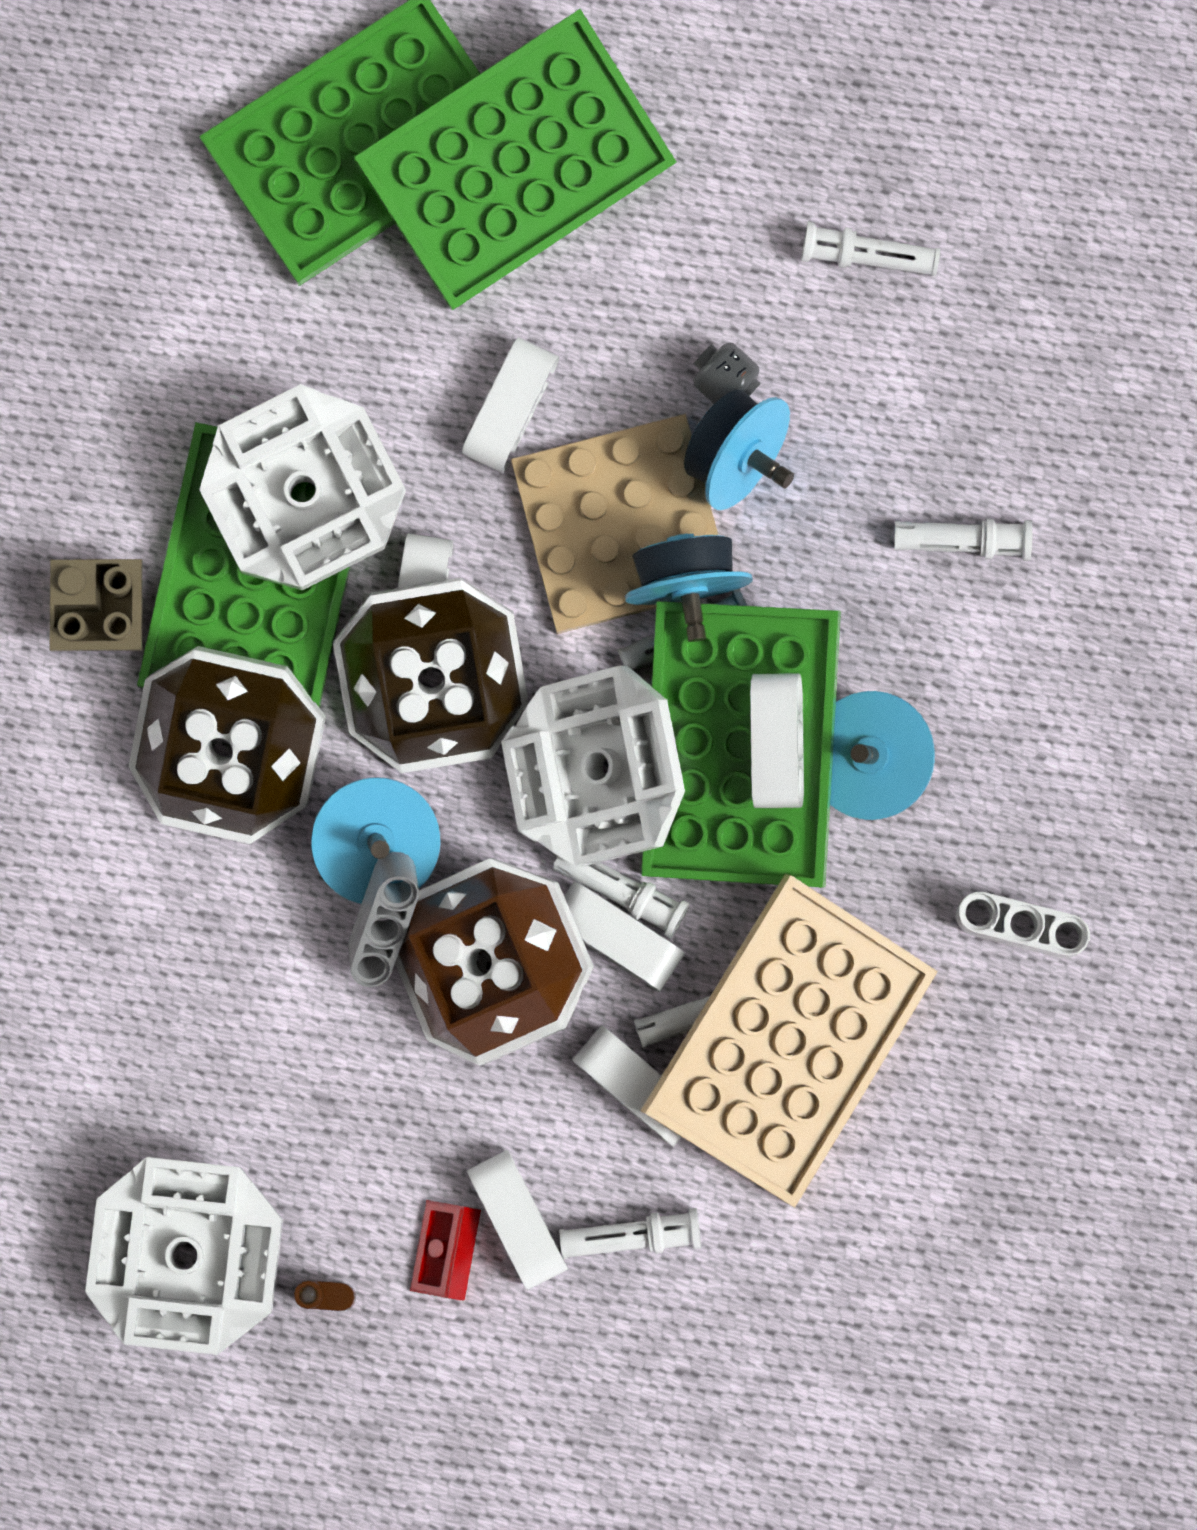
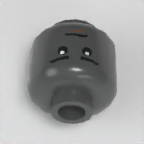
[693,342,761,404]

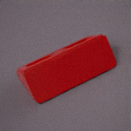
[410,1200,481,1301]

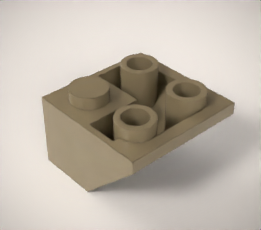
[49,559,143,652]

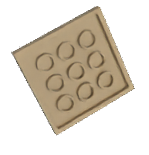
[511,414,718,634]

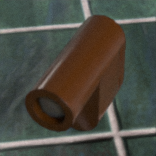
[294,1281,356,1311]

